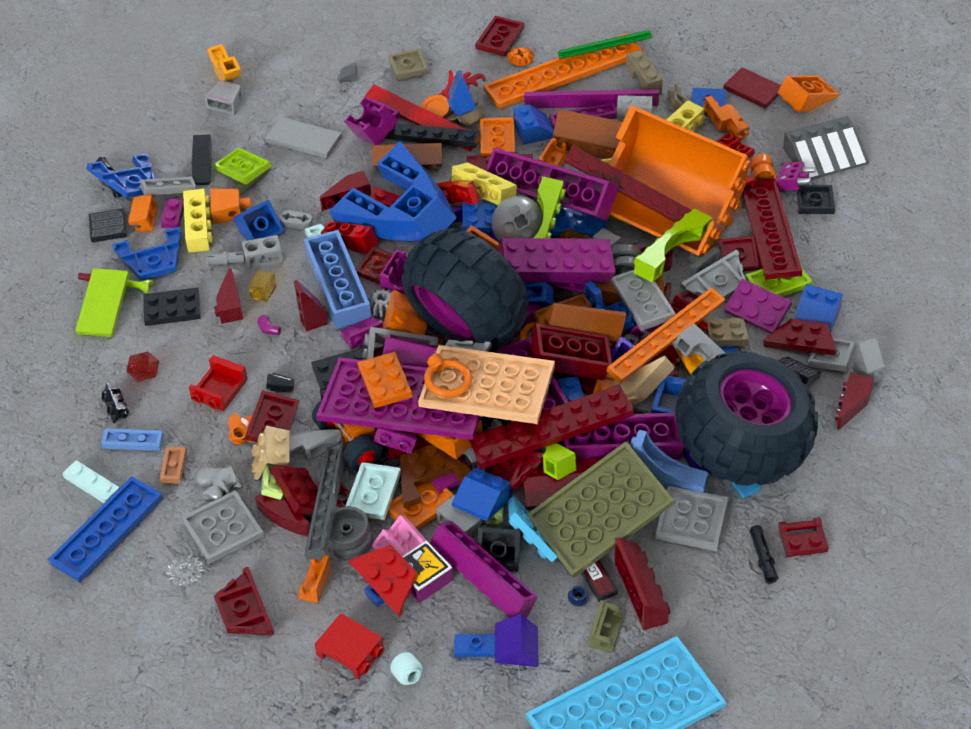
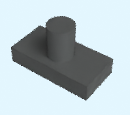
[689,247,721,276]

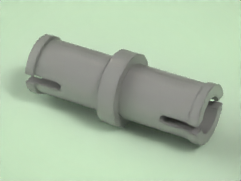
[207,251,244,265]

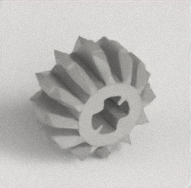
[368,288,392,319]

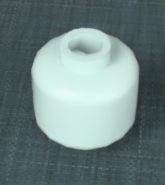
[390,652,423,685]

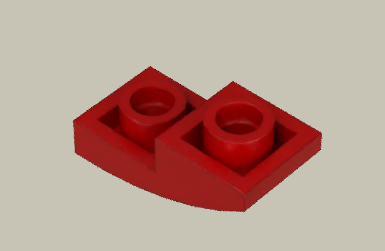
[716,133,755,158]

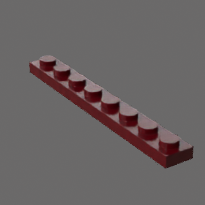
[564,145,692,223]

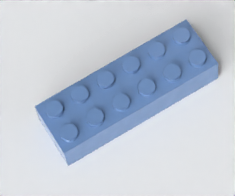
[304,230,371,329]

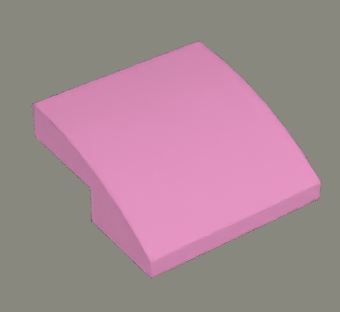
[372,515,426,556]

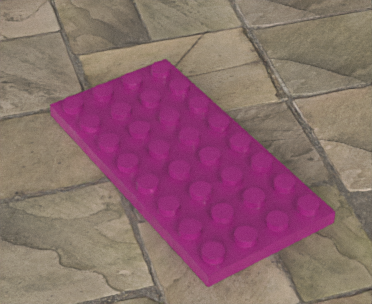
[316,357,481,440]

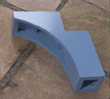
[630,430,709,493]

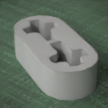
[279,211,313,230]

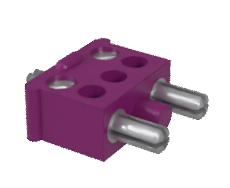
[776,162,816,192]

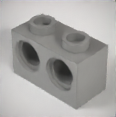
[242,235,283,269]

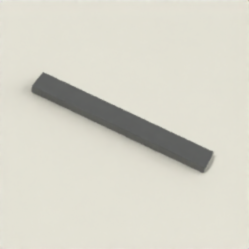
[304,442,347,560]

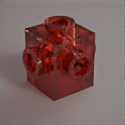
[126,351,159,382]

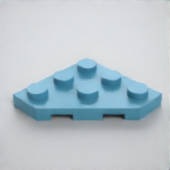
[508,495,558,562]

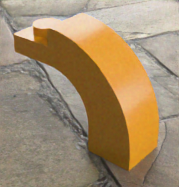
[207,44,241,82]

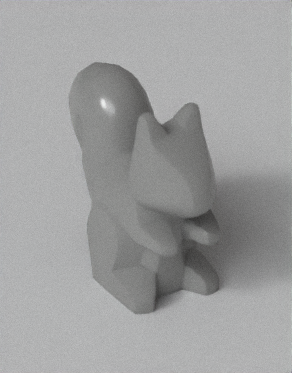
[196,466,242,500]

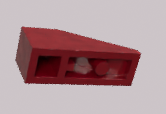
[214,268,243,324]
[294,280,329,332]

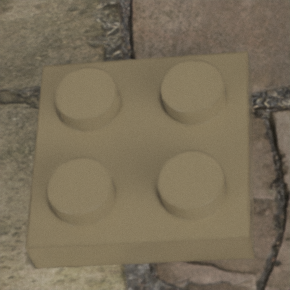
[388,48,428,80]
[706,318,749,347]

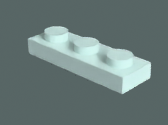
[62,460,119,503]

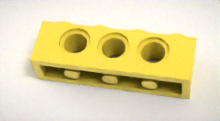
[666,101,705,131]
[451,162,517,205]
[183,189,213,253]

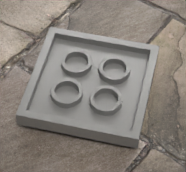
[655,486,728,551]
[181,490,264,564]

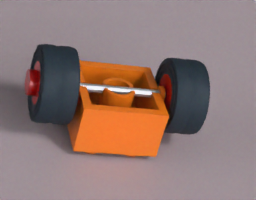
[312,400,382,472]

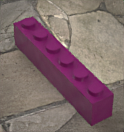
[430,521,538,618]

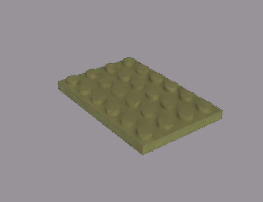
[526,442,675,578]

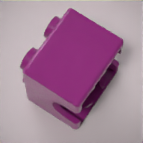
[344,96,398,145]
[379,249,407,295]

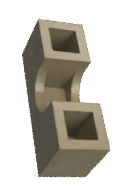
[626,50,663,95]

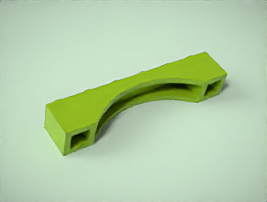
[534,176,566,238]
[634,208,713,283]

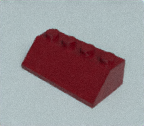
[529,323,612,380]
[523,458,602,510]
[614,537,670,630]

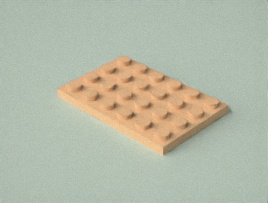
[418,345,555,424]

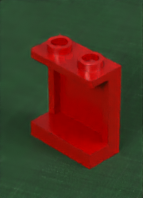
[189,355,248,411]
[314,613,384,679]

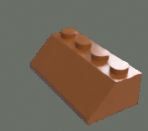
[553,109,623,159]
[372,143,443,170]
[540,303,626,349]

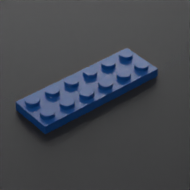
[48,476,163,583]

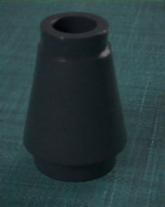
[266,372,295,391]

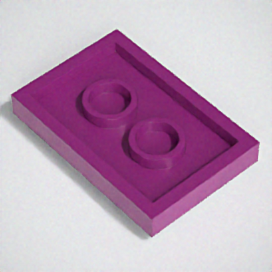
[724,279,792,334]

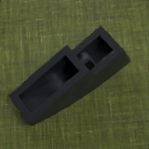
[192,134,212,185]

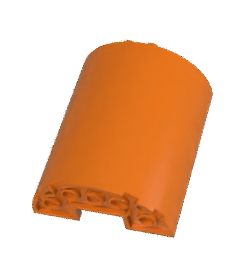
[609,105,751,256]

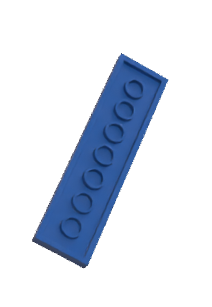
[462,202,607,239]

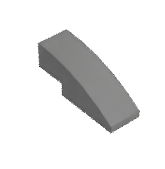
[288,430,342,465]

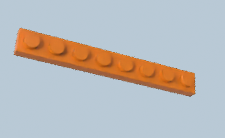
[606,287,725,384]

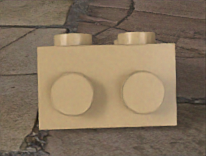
[251,426,289,480]

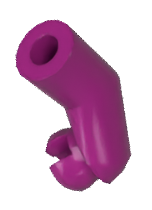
[257,315,281,335]

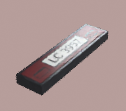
[581,560,618,602]

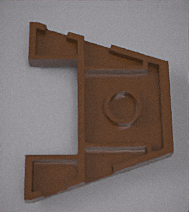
[400,444,472,508]

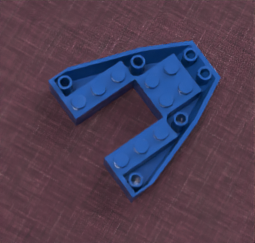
[329,141,457,242]

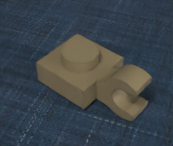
[668,84,686,109]

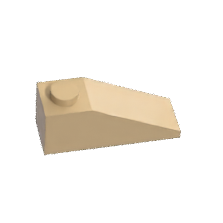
[614,356,674,406]

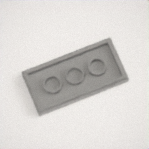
[266,117,342,158]
[611,270,676,331]

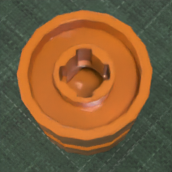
[750,154,776,181]

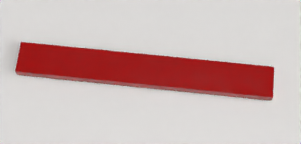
[364,84,473,151]

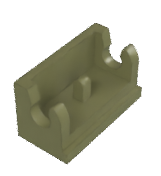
[589,600,623,653]

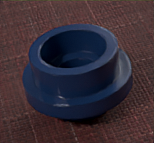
[568,586,589,606]

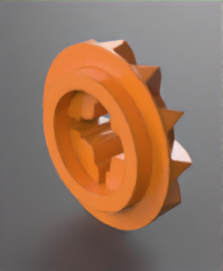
[508,47,534,66]

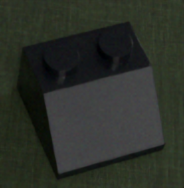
[478,523,522,572]

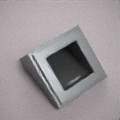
[339,62,357,82]

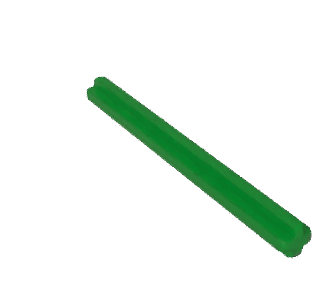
[558,30,652,59]

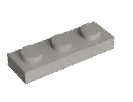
[140,176,196,196]

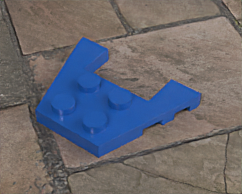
[86,153,155,198]
[112,227,182,281]

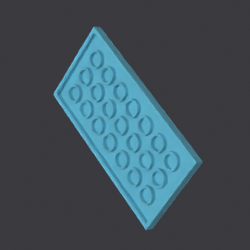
[526,636,726,729]

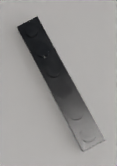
[384,123,481,148]

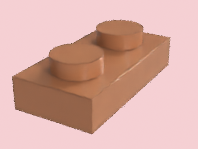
[160,447,187,484]

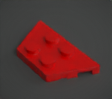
[348,544,419,617]

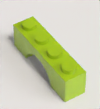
[534,443,576,480]

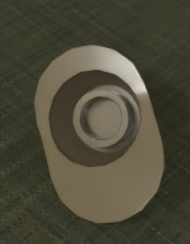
[447,100,485,127]

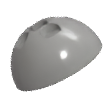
[491,196,543,242]

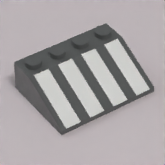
[783,116,869,180]

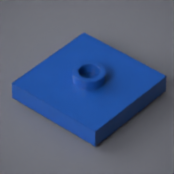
[692,87,726,115]

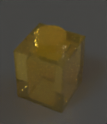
[248,270,277,302]

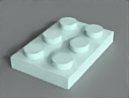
[345,462,401,520]

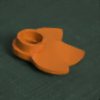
[228,413,253,445]

